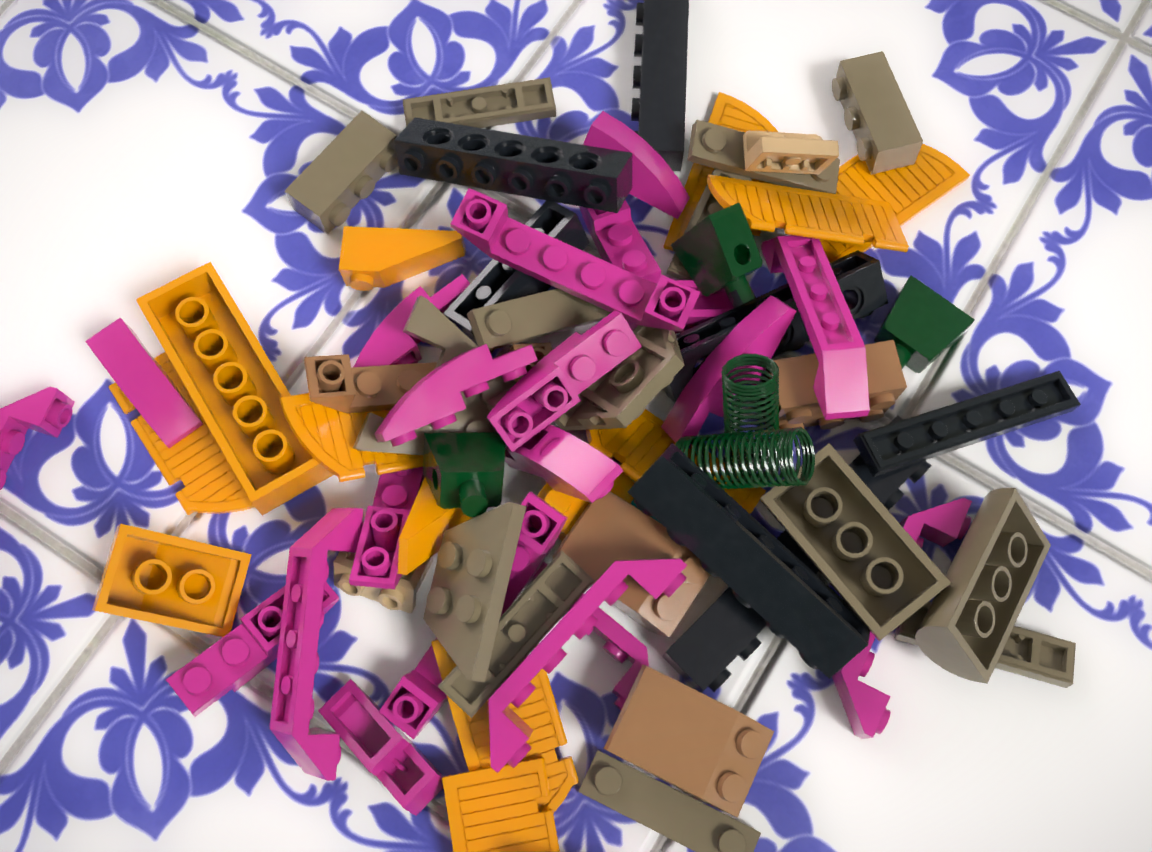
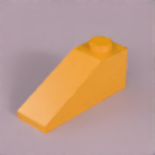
[339,226,466,291]
[398,477,473,575]

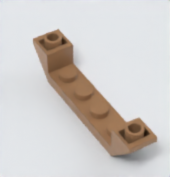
[304,342,553,414]

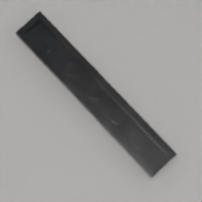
[853,371,1081,477]

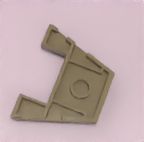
[353,295,517,455]

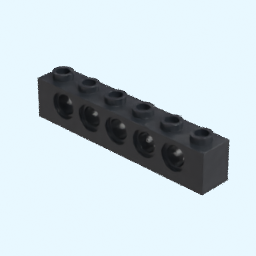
[394,117,632,213]
[662,250,888,403]

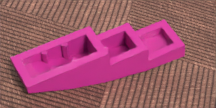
[661,295,797,449]

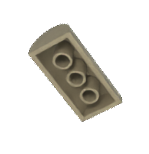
[760,443,951,641]
[915,488,1051,684]

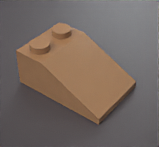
[552,491,710,637]
[603,665,774,818]

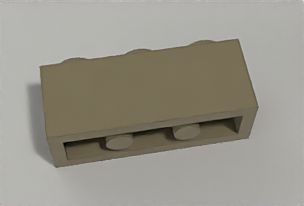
[832,51,923,175]
[285,110,398,235]

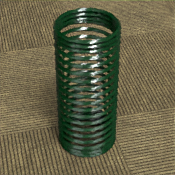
[722,354,779,483]
[675,427,815,489]

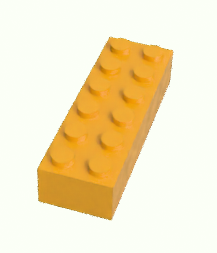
[135,261,334,516]

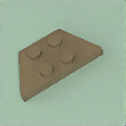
[553,325,684,431]
[423,502,526,682]

